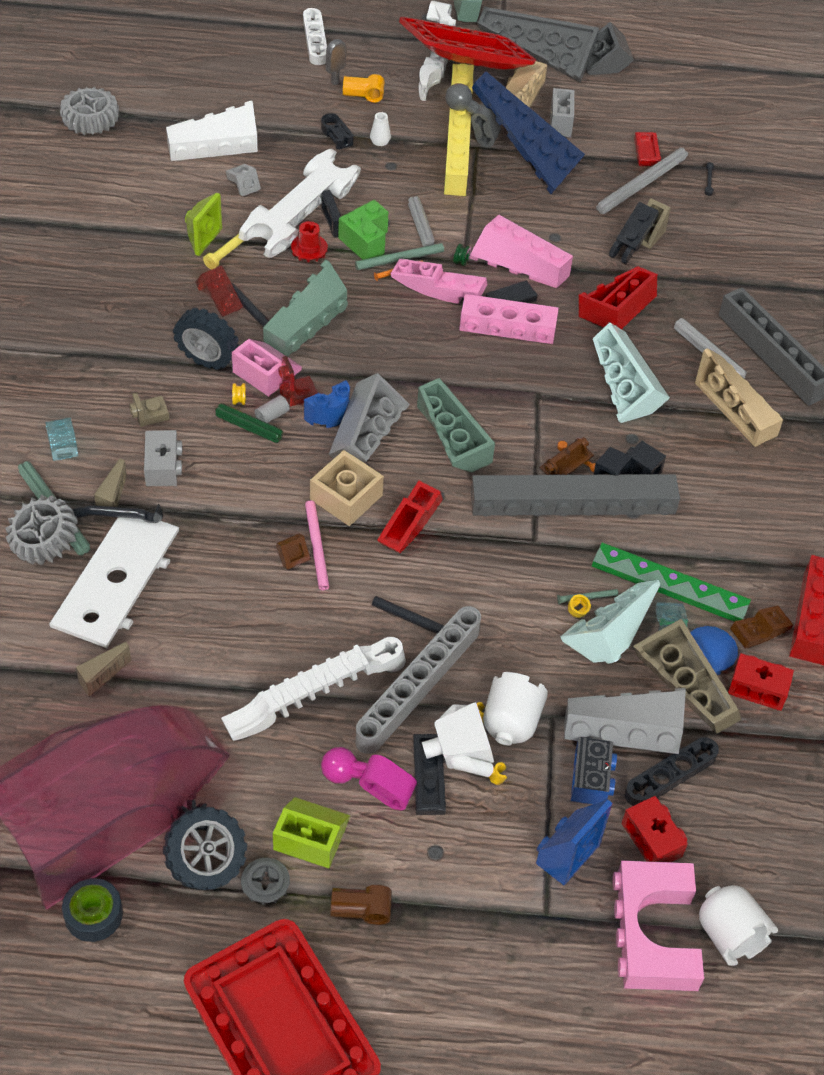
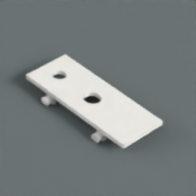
[49,517,179,648]

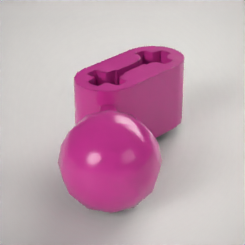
[321,747,417,811]

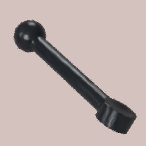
[704,162,714,196]

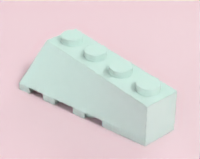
[593,323,670,423]

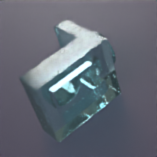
[656,602,688,631]

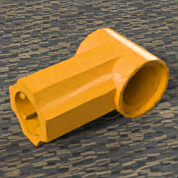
[343,74,385,103]

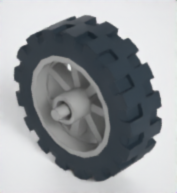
[173,308,239,369]
[163,807,247,890]

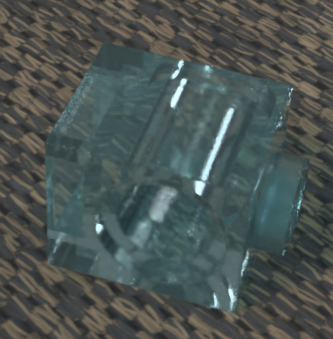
[45,417,78,461]

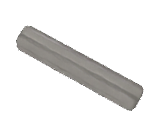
[408,196,435,247]

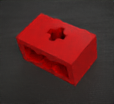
[728,653,794,711]
[621,796,688,863]

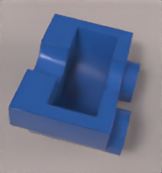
[304,380,350,428]

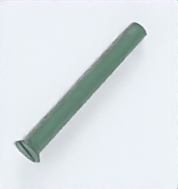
[557,589,618,604]

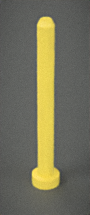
[203,234,244,270]

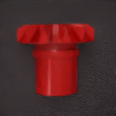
[291,221,328,263]

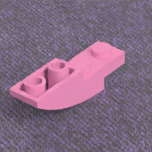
[391,259,487,304]

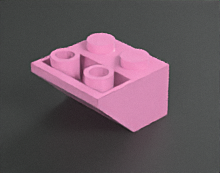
[232,339,302,397]

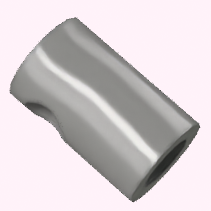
[255,395,289,423]

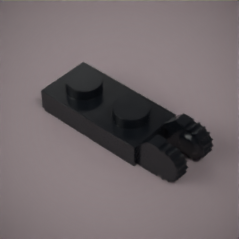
[609,202,659,264]

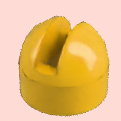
[568,594,591,618]

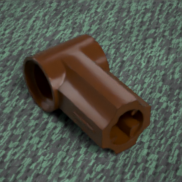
[330,885,392,925]

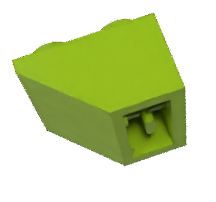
[273,797,350,869]

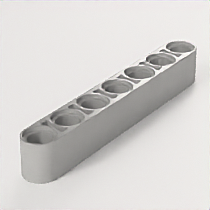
[355,606,481,754]

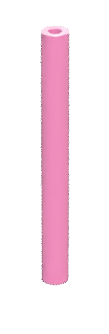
[305,501,329,590]

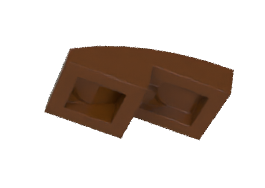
[730,605,793,649]

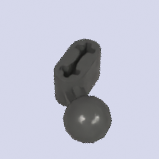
[445,83,501,148]

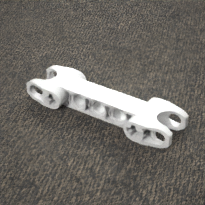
[238,149,361,258]

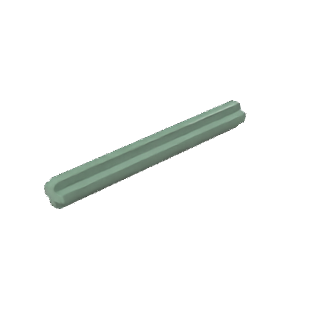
[18,461,90,556]

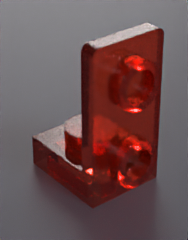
[195,265,243,317]
[278,356,318,407]

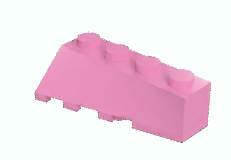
[470,215,573,288]

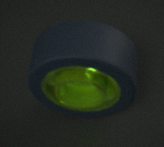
[62,878,123,942]

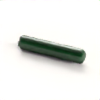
[215,403,283,443]

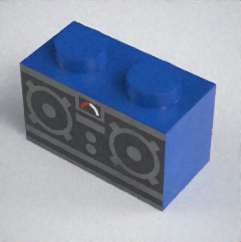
[571,737,617,804]

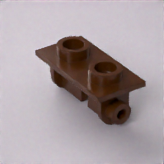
[539,437,594,475]

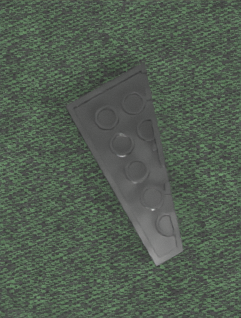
[478,7,599,83]

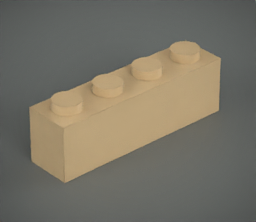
[502,61,547,125]
[695,348,783,447]

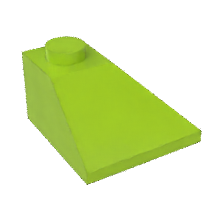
[185,193,222,256]

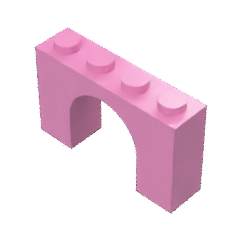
[613,861,704,991]

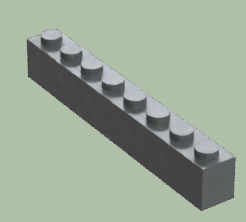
[471,474,680,516]

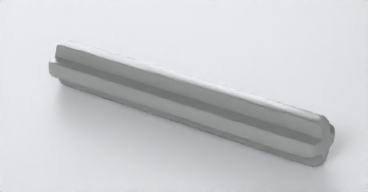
[674,318,747,379]

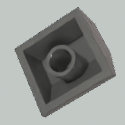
[586,22,634,75]

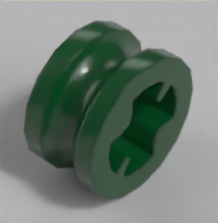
[453,243,471,266]

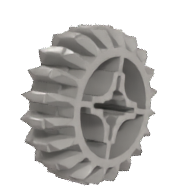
[60,86,119,135]
[5,494,79,566]

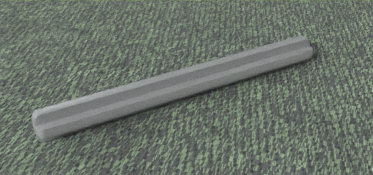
[596,147,688,214]

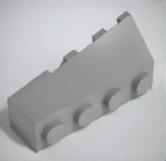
[329,373,410,463]
[564,688,686,754]

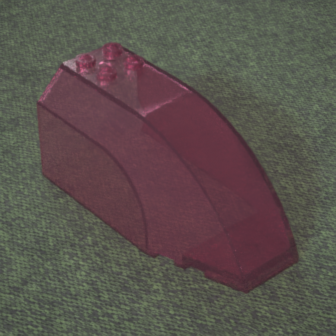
[0,705,230,910]

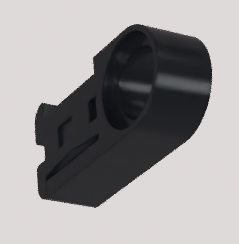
[321,113,354,150]

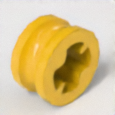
[232,383,246,405]

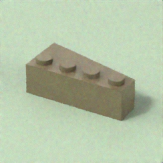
[633,619,741,733]

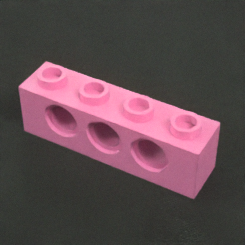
[460,294,558,344]

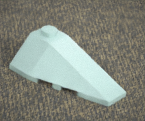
[561,580,660,664]

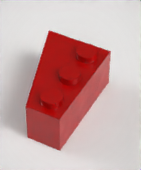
[579,266,658,329]

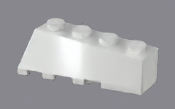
[166,100,258,161]

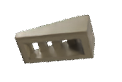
[94,458,127,507]
[76,642,131,696]

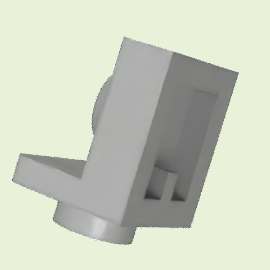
[225,164,261,196]

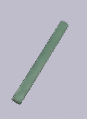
[355,243,444,270]

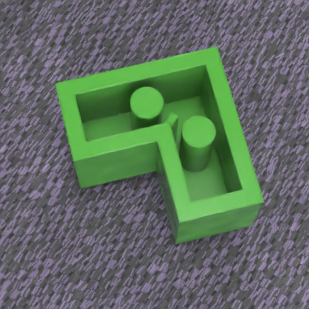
[339,200,389,260]

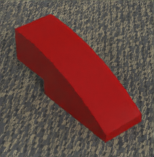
[377,480,443,553]

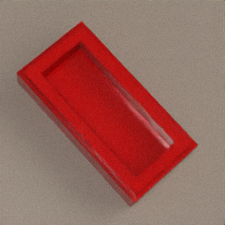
[634,132,661,166]

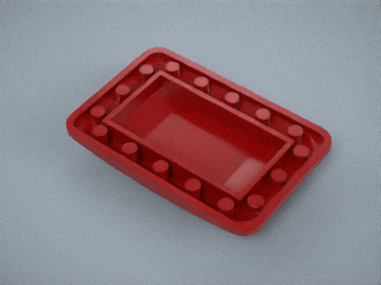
[399,17,536,69]
[184,919,381,1075]

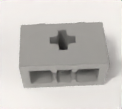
[550,88,574,138]
[144,430,183,486]

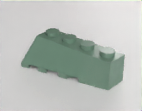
[263,260,348,357]
[417,378,495,473]

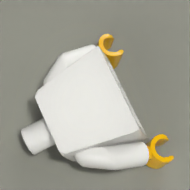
[422,702,507,785]

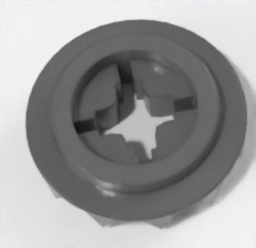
[241,858,290,906]

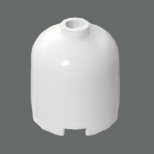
[483,672,548,746]
[699,885,778,966]

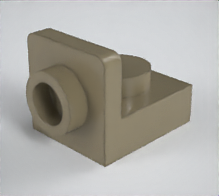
[129,392,170,427]

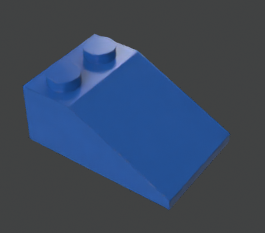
[536,800,613,886]

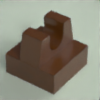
[275,533,311,570]

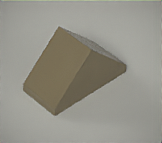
[641,198,671,249]

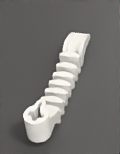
[419,1,456,101]
[221,637,406,741]

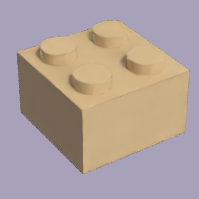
[310,450,384,526]

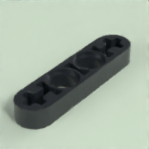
[625,737,719,806]

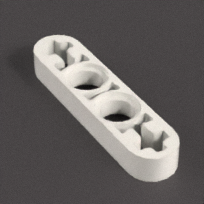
[303,8,327,65]

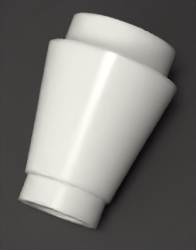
[370,112,391,146]

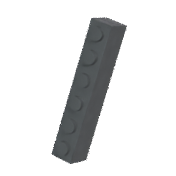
[719,287,824,406]

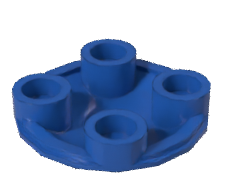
[690,626,738,675]

